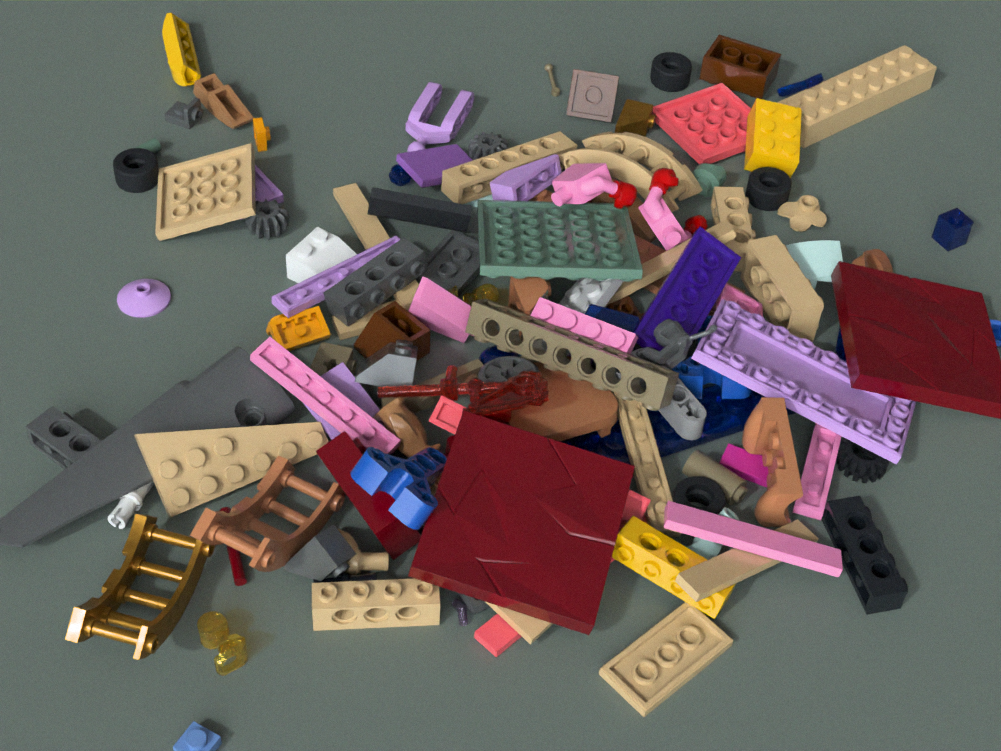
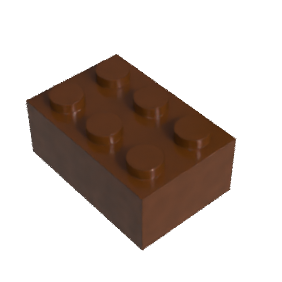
[699,34,781,99]

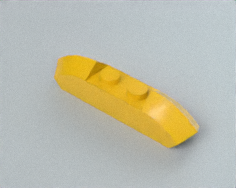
[162,13,201,86]

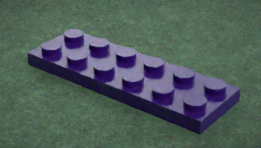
[632,227,741,364]

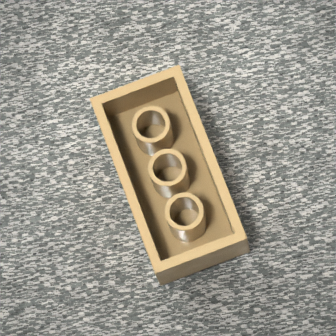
[740,235,824,342]

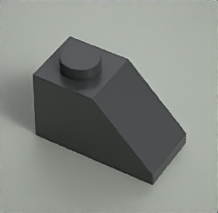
[283,524,356,581]

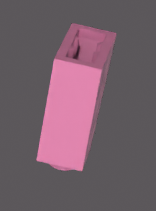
[408,276,473,343]

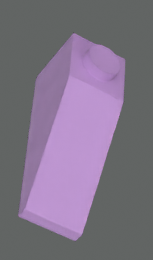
[489,154,562,201]

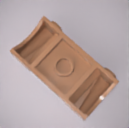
[742,397,803,527]

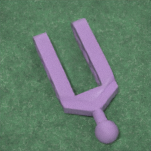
[406,82,474,152]

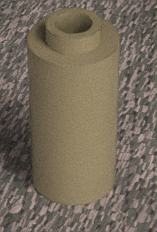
[682,450,748,505]

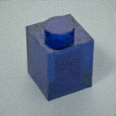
[932,208,974,251]

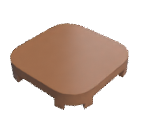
[487,356,618,441]

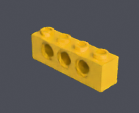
[612,516,737,619]

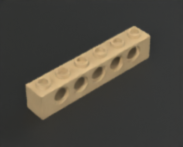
[441,131,577,204]

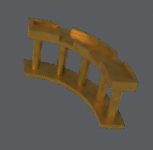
[65,514,215,660]

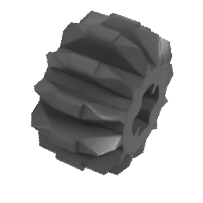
[468,132,508,160]
[245,199,289,240]

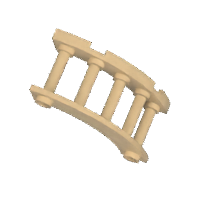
[559,132,703,212]

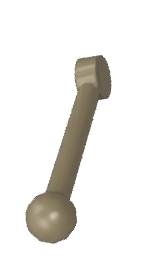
[545,63,560,97]

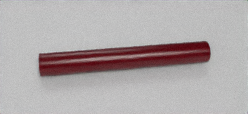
[219,507,247,586]

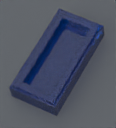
[777,73,824,97]

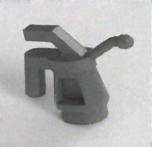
[643,319,717,369]

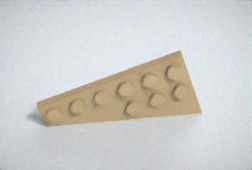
[134,422,329,518]

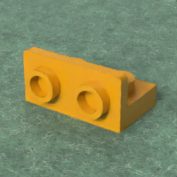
[266,306,331,351]

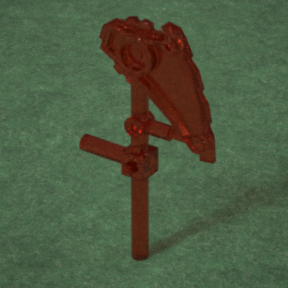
[377,365,549,416]

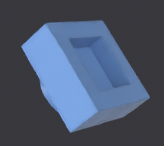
[173,721,222,751]

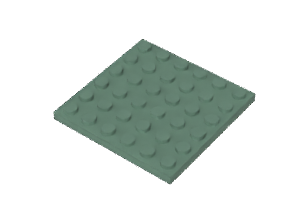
[477,200,643,282]

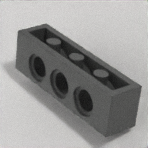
[323,237,428,326]
[26,406,113,503]

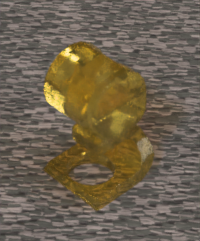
[447,283,499,306]
[197,611,248,676]

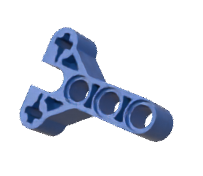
[672,315,752,399]
[350,447,447,530]

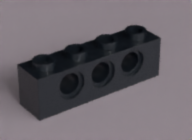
[821,496,908,615]

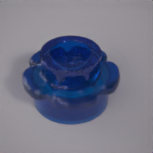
[389,164,412,186]

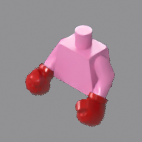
[551,163,637,209]
[638,168,708,251]

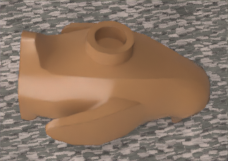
[372,396,441,458]

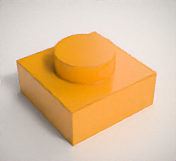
[253,117,271,152]

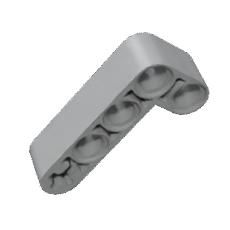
[615,348,706,440]

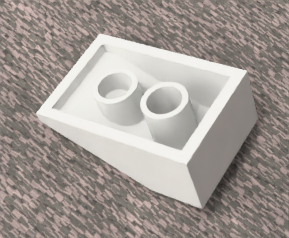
[286,227,357,283]

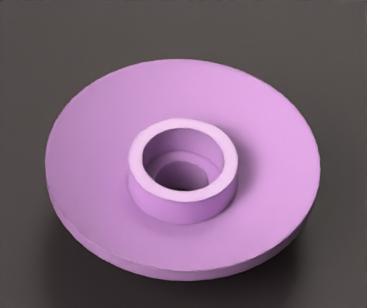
[117,279,171,318]

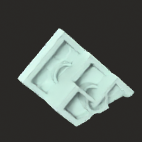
[786,240,843,290]

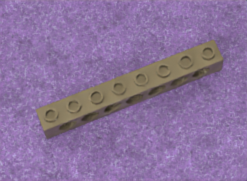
[465,299,679,411]

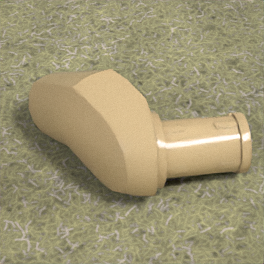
[337,528,389,575]

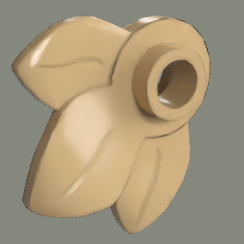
[777,195,827,232]

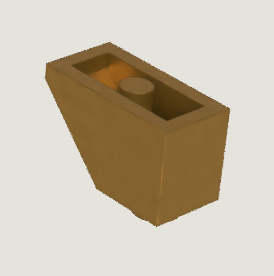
[615,99,656,137]

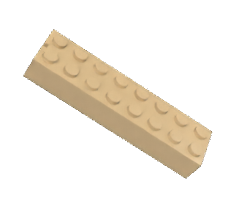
[777,45,937,148]

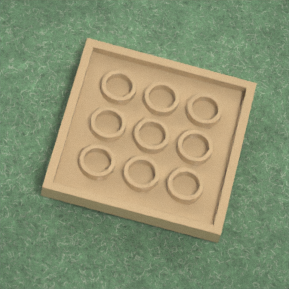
[155,143,256,241]

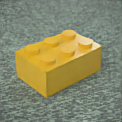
[744,98,801,178]

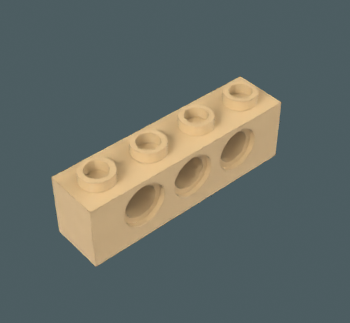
[711,186,756,272]
[312,578,440,631]

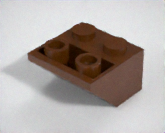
[354,301,431,361]

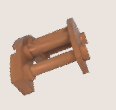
[190,455,345,572]

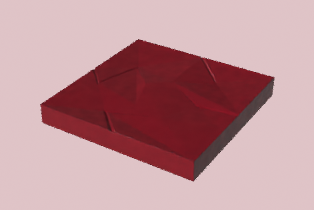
[831,261,1001,419]
[408,410,635,635]

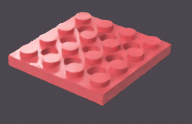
[652,83,751,164]

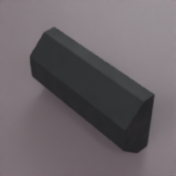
[367,187,472,233]

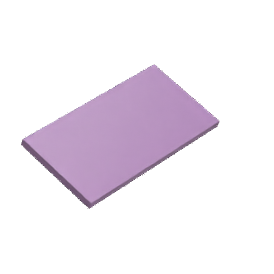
[691,299,916,465]

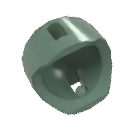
[692,163,727,197]

